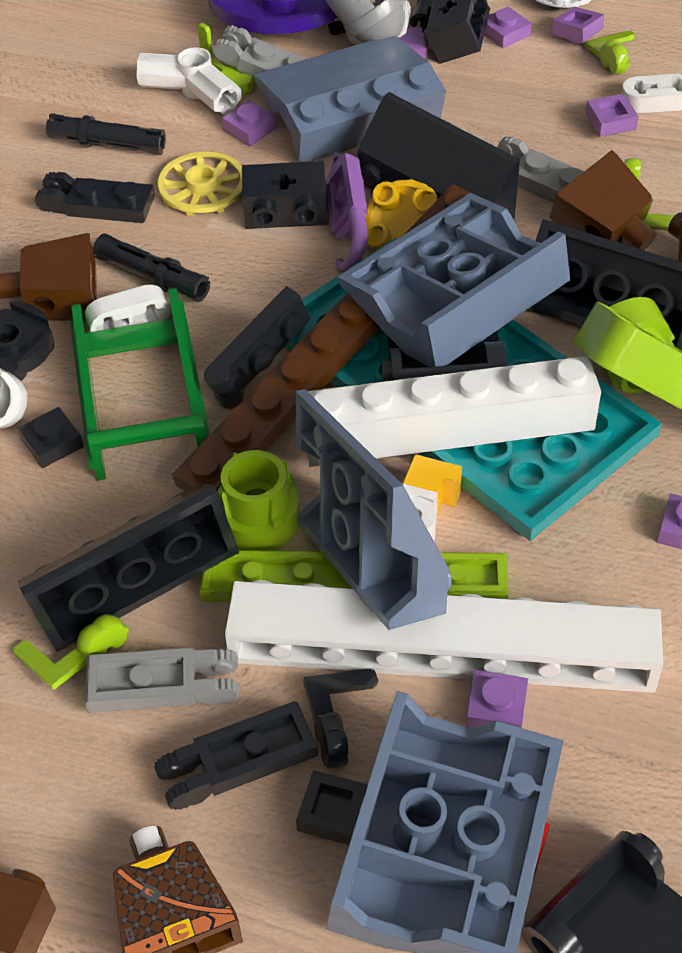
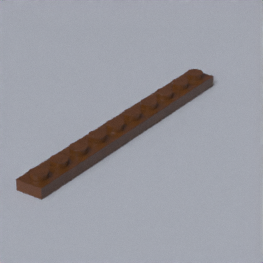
[172,184,487,492]

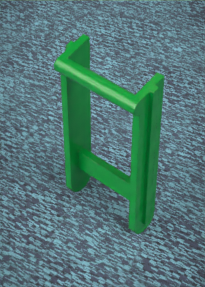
[70,288,210,481]

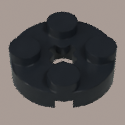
[0,302,55,381]

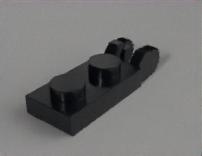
[34,172,155,223]
[154,701,319,810]

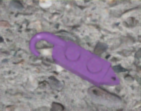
[325,152,368,272]

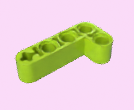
[572,301,682,410]

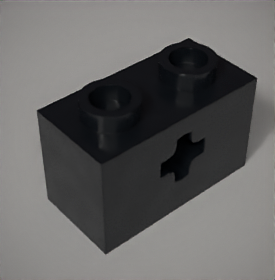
[424,0,490,64]
[242,161,327,229]

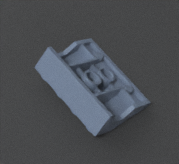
[254,35,446,162]
[337,193,570,367]
[296,389,452,630]
[326,691,564,953]

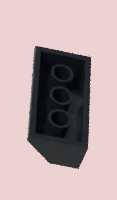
[357,92,520,222]
[530,219,682,350]
[18,483,239,652]

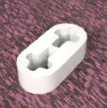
[622,74,682,113]
[85,285,171,332]

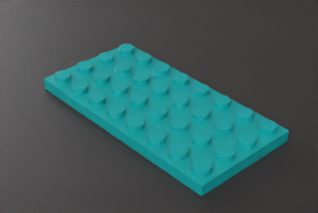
[285,238,662,541]

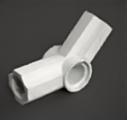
[136,47,242,116]

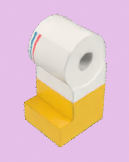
[403,454,462,542]

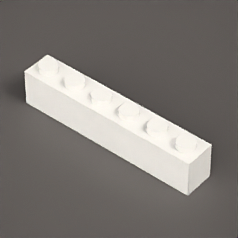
[307,356,601,467]

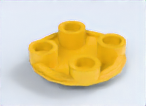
[365,179,439,251]

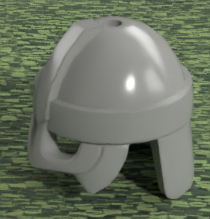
[325,0,409,43]

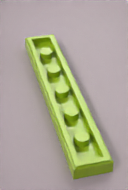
[199,550,509,602]

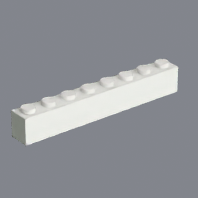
[225,580,663,693]

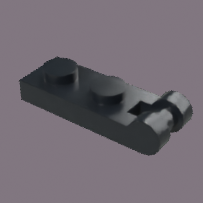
[204,286,311,408]

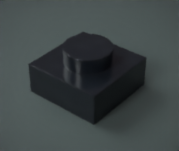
[17,407,84,468]
[296,770,368,845]

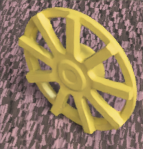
[157,151,242,217]

